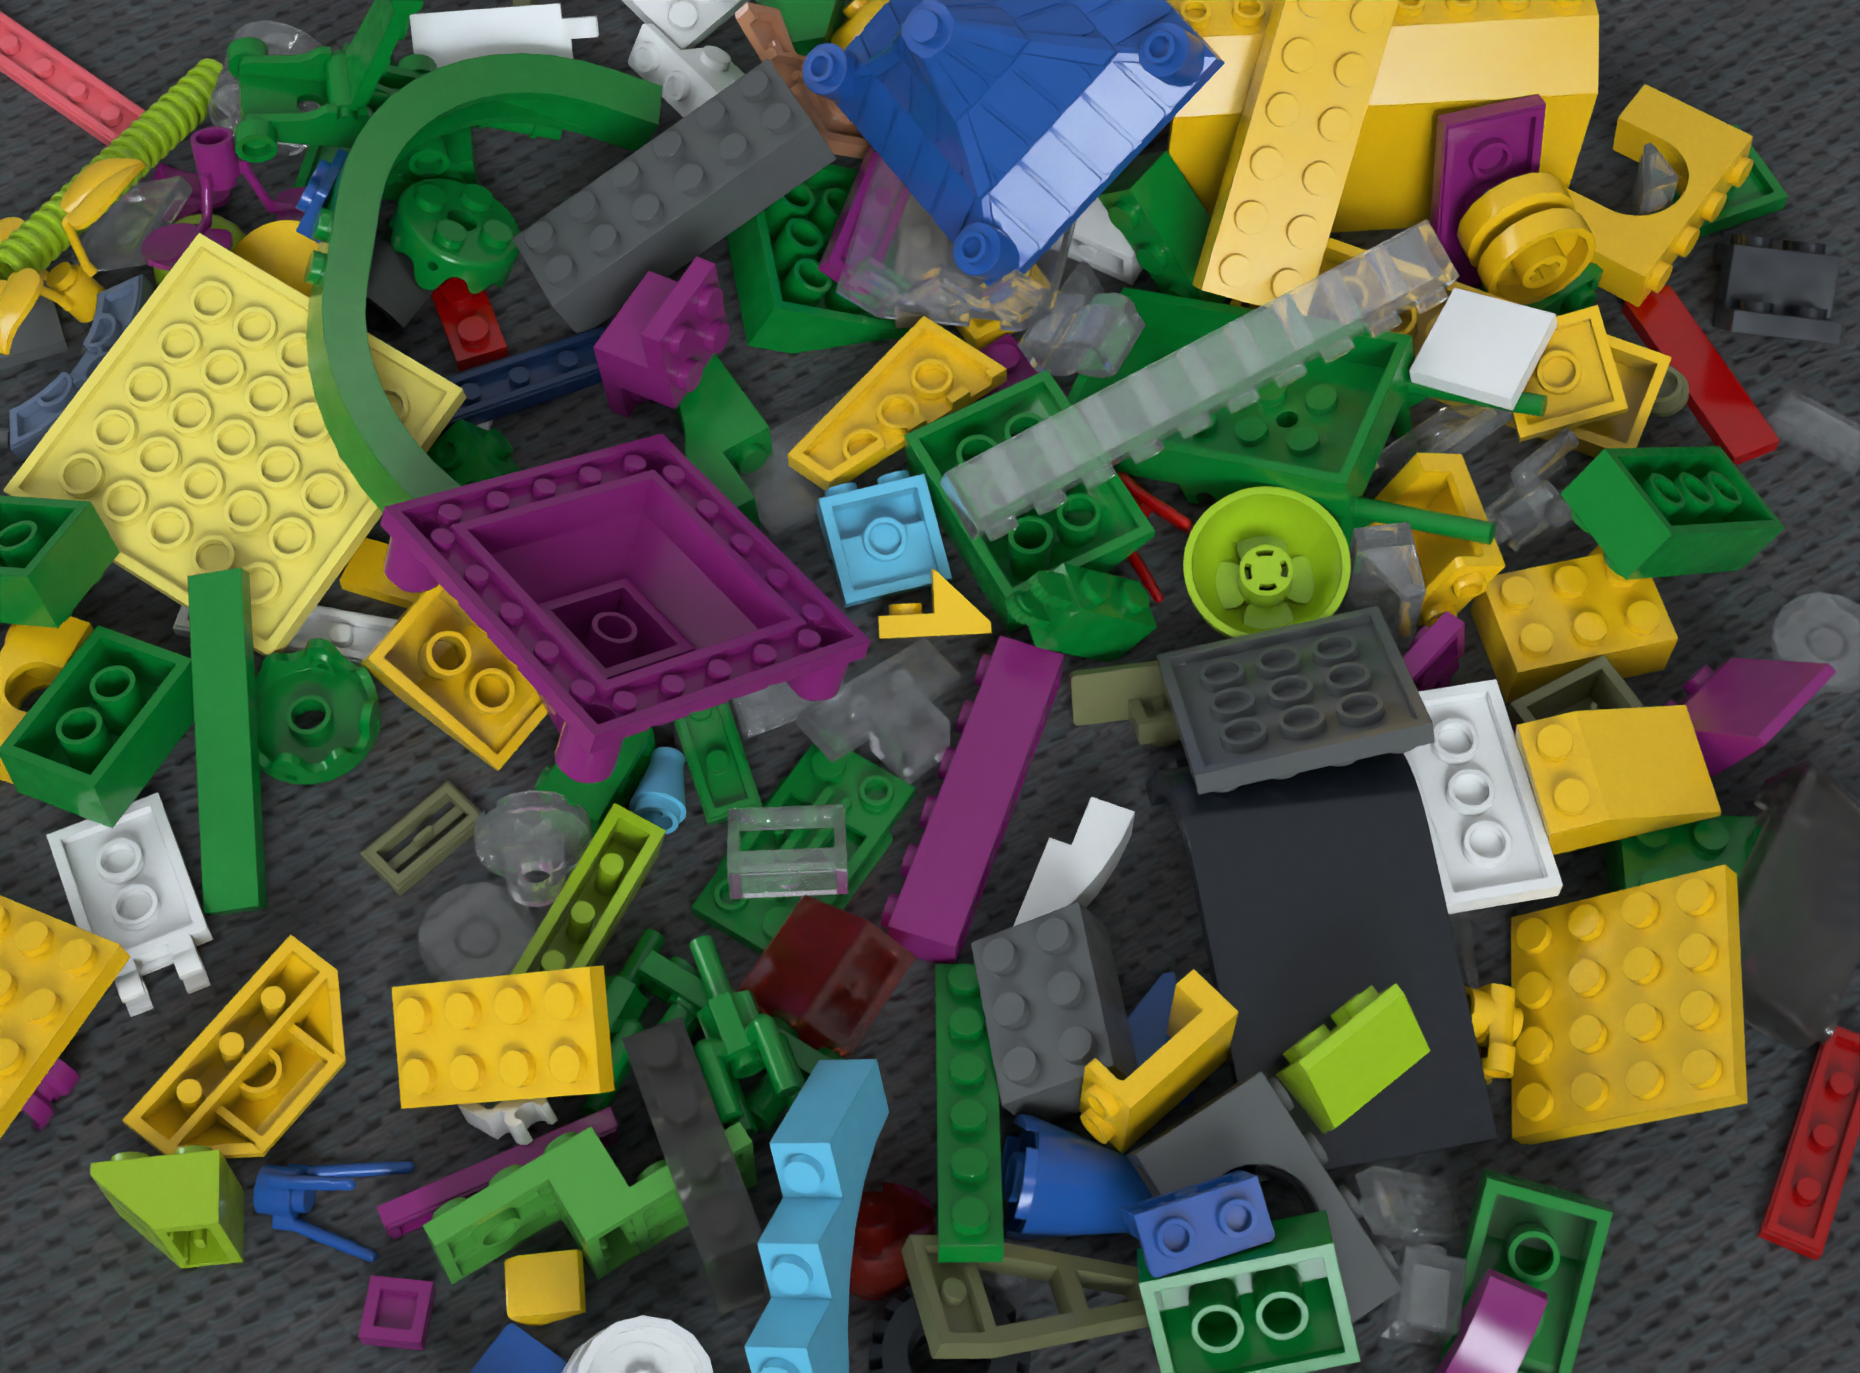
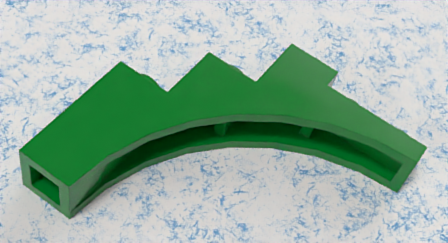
[674,353,774,528]

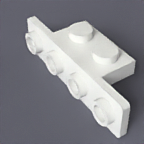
[628,23,745,118]

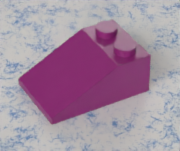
[1663,658,1836,778]

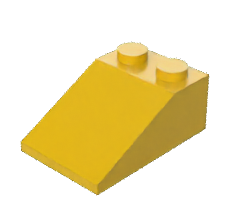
[360,584,548,771]
[1515,705,1722,855]

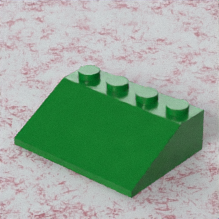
[726,164,911,354]
[904,369,1155,633]

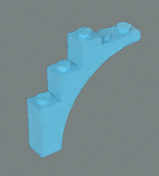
[744,1059,889,1373]

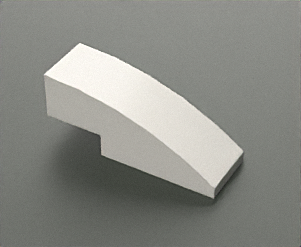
[1014,797,1135,926]

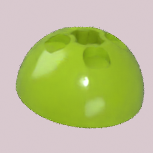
[1183,486,1351,639]

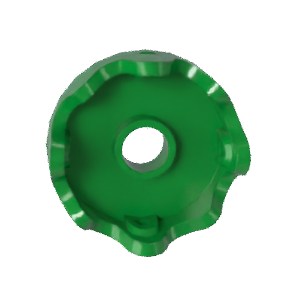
[387,178,520,294]
[255,638,382,785]

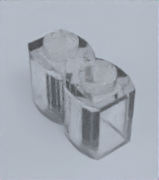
[1018,292,1146,378]

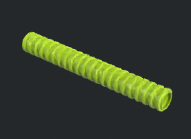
[0,58,235,281]

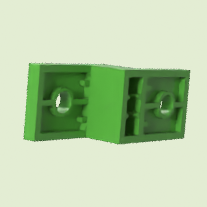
[422,1122,758,1284]

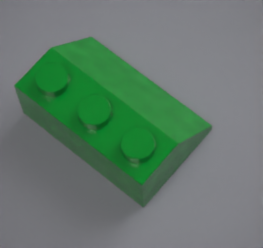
[1137,1210,1361,1373]

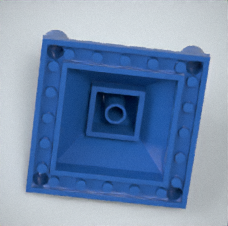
[802,0,1225,297]

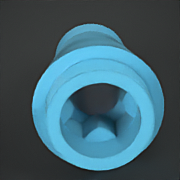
[629,747,686,834]

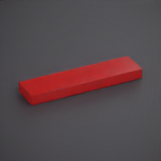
[1622,284,1780,466]
[1757,1022,1860,1261]

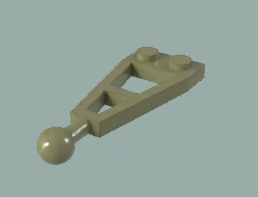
[901,1235,1149,1359]

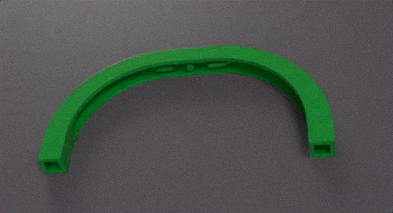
[304,53,662,513]

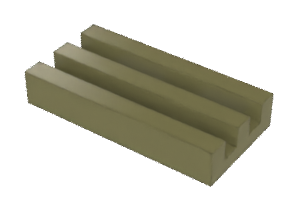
[360,781,488,896]

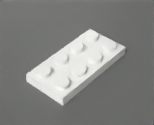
[1404,679,1563,914]

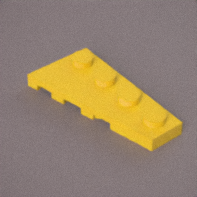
[787,316,1007,490]

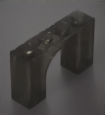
[622,1017,770,1315]

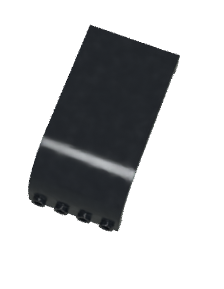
[1146,753,1498,1183]

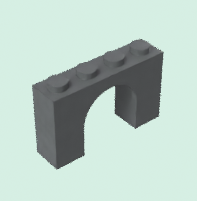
[1126,1071,1402,1323]

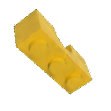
[0,616,94,784]

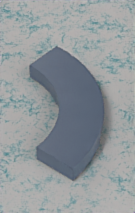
[9,274,153,460]

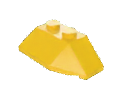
[122,935,346,1158]

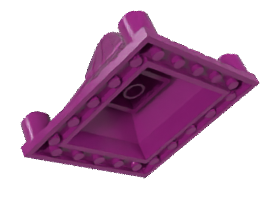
[380,434,871,783]

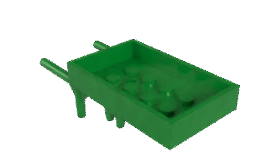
[1067,287,1547,562]

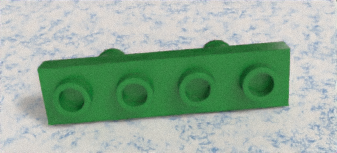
[638,950,844,1132]

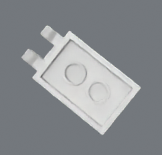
[410,3,599,68]
[46,792,213,1017]

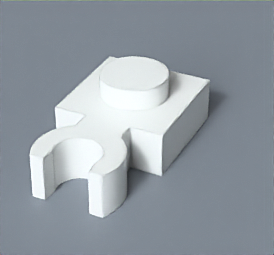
[457,1097,558,1145]

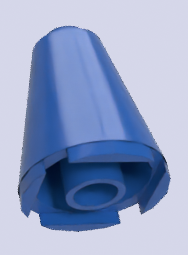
[1001,1114,1152,1241]

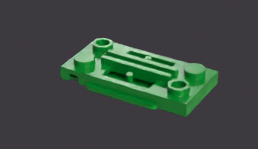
[691,733,916,972]

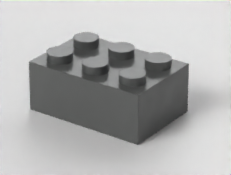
[971,902,1138,1123]

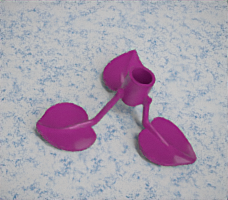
[141,126,306,271]

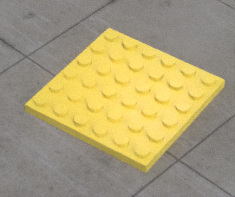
[3,233,467,657]

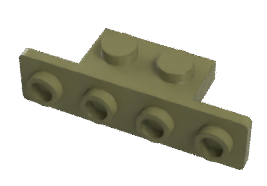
[1069,661,1181,747]

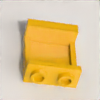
[1365,452,1506,627]
[1079,969,1239,1154]

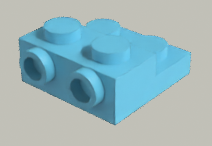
[816,470,952,608]

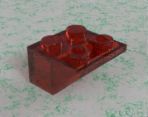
[736,895,917,1058]

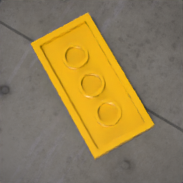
[391,965,615,1109]

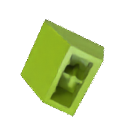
[1276,983,1430,1134]
[90,1145,244,1268]

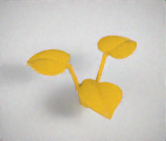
[0,158,148,355]

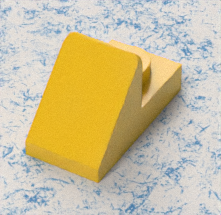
[878,569,992,639]

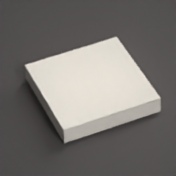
[1409,287,1557,411]

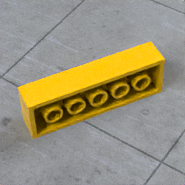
[1192,0,1399,318]

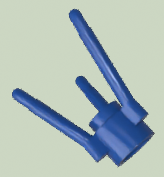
[253,1161,415,1262]

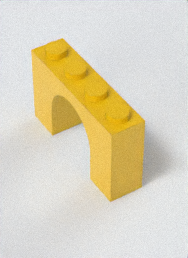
[1565,84,1754,307]

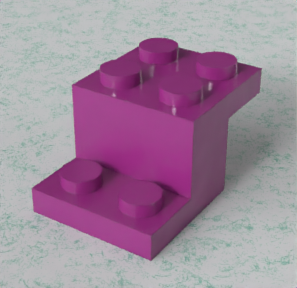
[593,256,730,418]

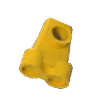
[1465,983,1524,1084]

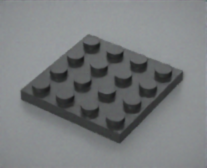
[1156,606,1435,795]

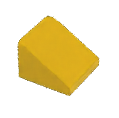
[504,1249,586,1327]

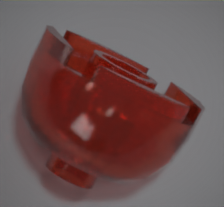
[849,1182,935,1300]

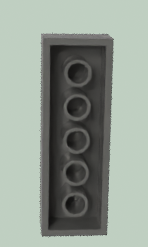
[512,59,837,334]

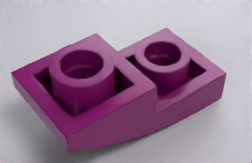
[1434,1268,1548,1373]

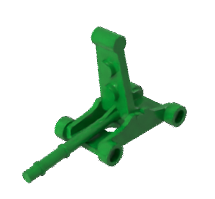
[227,0,563,177]

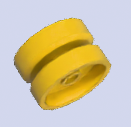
[1457,173,1597,306]

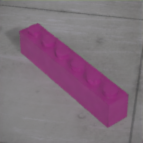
[881,636,1064,964]

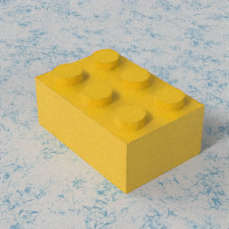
[1470,553,1678,703]

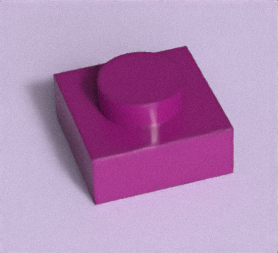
[358,1275,437,1351]

